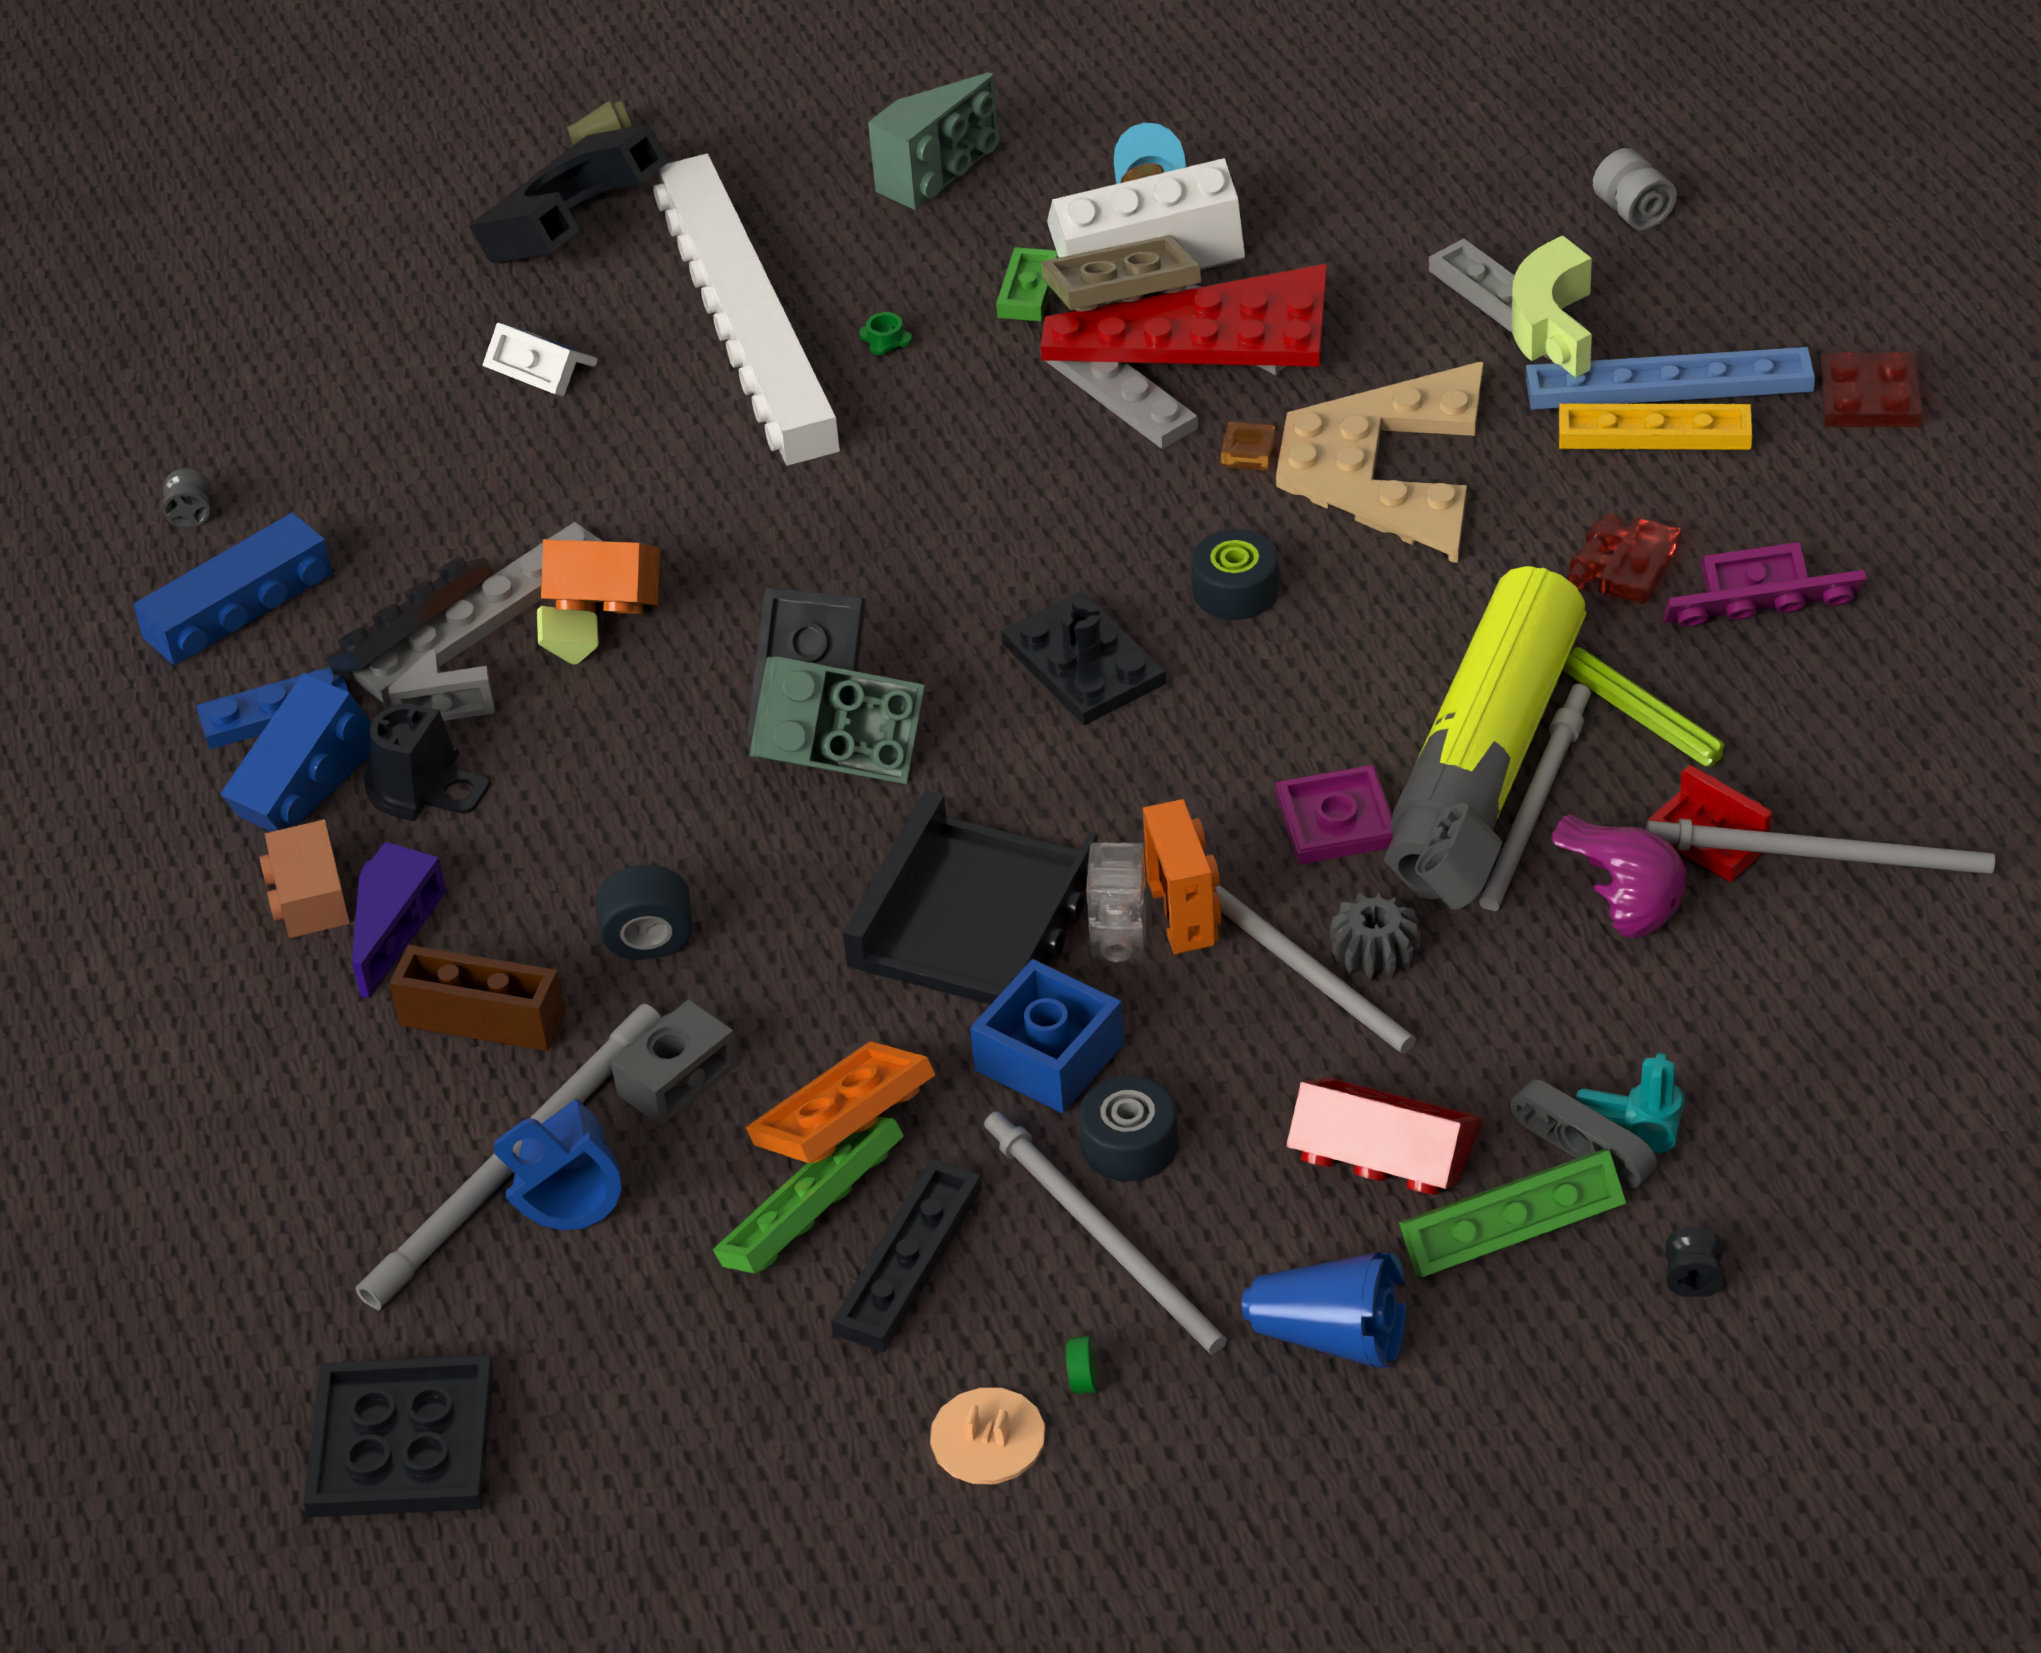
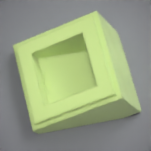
[537,606,599,664]

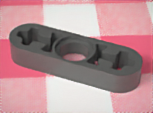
[1510,1079,1657,1189]

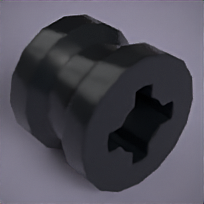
[1665,1227,1724,1297]

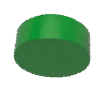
[1066,1335,1097,1395]

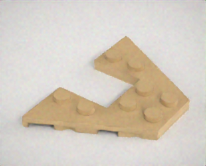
[1276,362,1483,563]

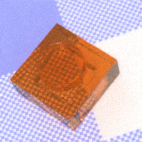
[1221,421,1275,470]

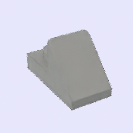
[389,648,495,721]

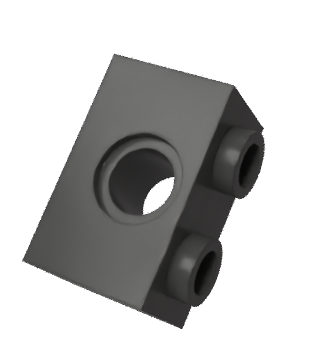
[611,999,739,1127]

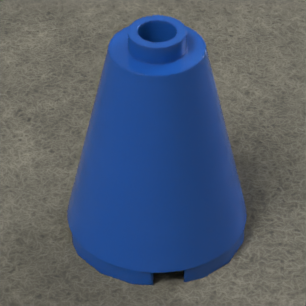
[1242,1252,1406,1368]

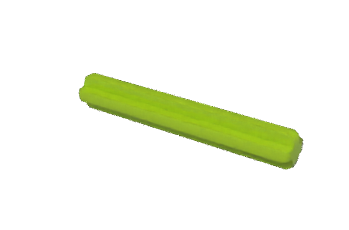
[1563,647,1724,767]

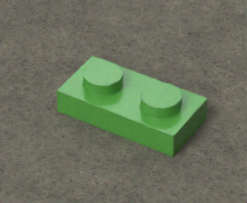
[996,247,1059,322]

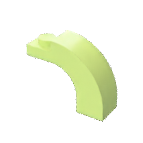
[1512,235,1592,378]

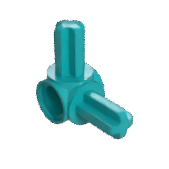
[1575,1053,1685,1153]

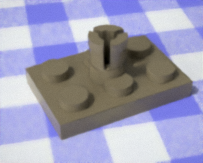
[1041,235,1201,311]

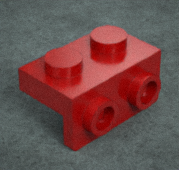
[1648,765,1772,883]

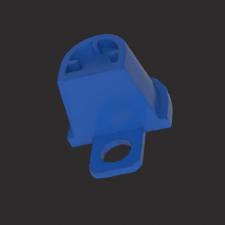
[494,1098,622,1231]

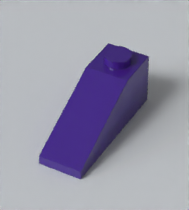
[352,842,446,998]

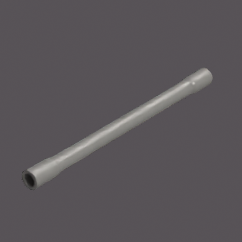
[356,1004,662,1310]

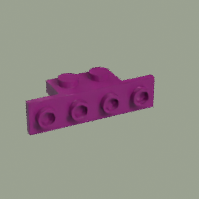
[1662,542,1866,627]

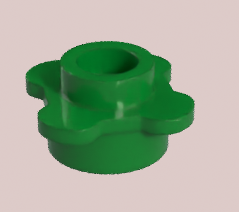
[859,312,912,355]

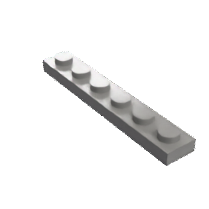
[352,522,602,703]

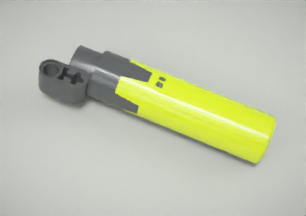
[1383,566,1587,910]

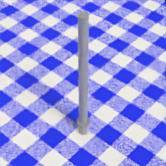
[1646,818,1995,874]
[1216,885,1416,1054]
[984,1111,1227,1355]

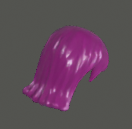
[1551,814,1687,938]

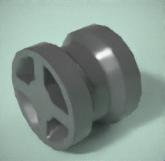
[162,468,210,528]

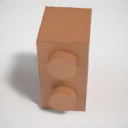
[259,819,350,938]

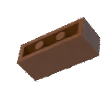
[389,945,566,1051]

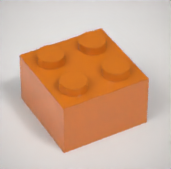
[541,539,660,614]

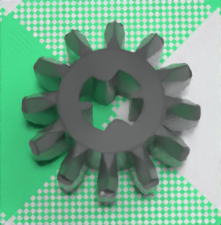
[1330,890,1420,981]

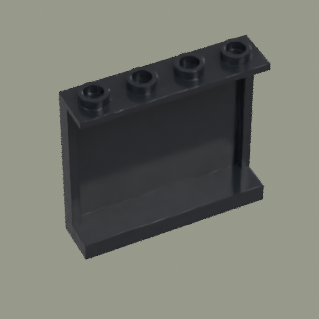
[843,790,1104,1005]

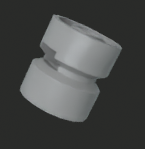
[1593,148,1677,230]

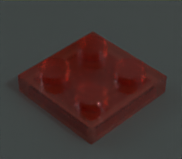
[1819,352,1922,427]

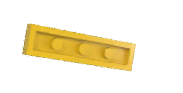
[1559,403,1752,450]

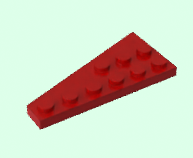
[1041,264,1327,367]

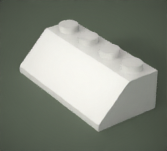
[1047,158,1245,271]

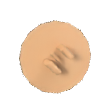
[930,1388,1045,1484]

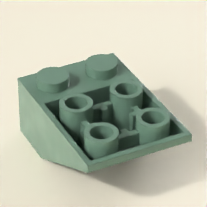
[868,72,999,210]
[749,656,924,784]

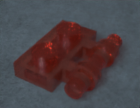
[1567,513,1681,605]

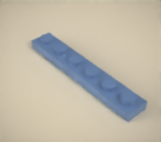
[1526,347,1815,410]

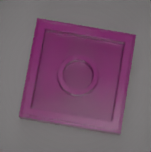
[1275,764,1393,865]

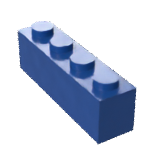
[133,512,333,666]

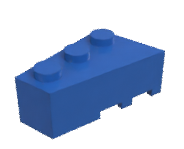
[220,673,371,832]

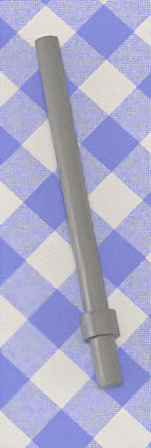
[1479,684,1591,911]

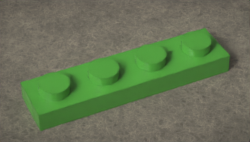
[713,1116,904,1274]
[1399,1150,1627,1277]

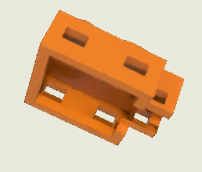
[1143,799,1221,954]

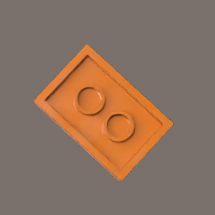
[746,1041,935,1164]

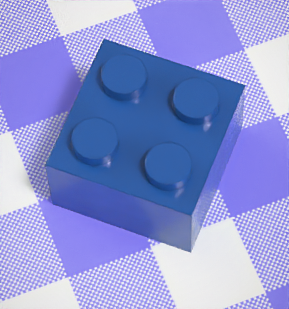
[970,959,1124,1114]

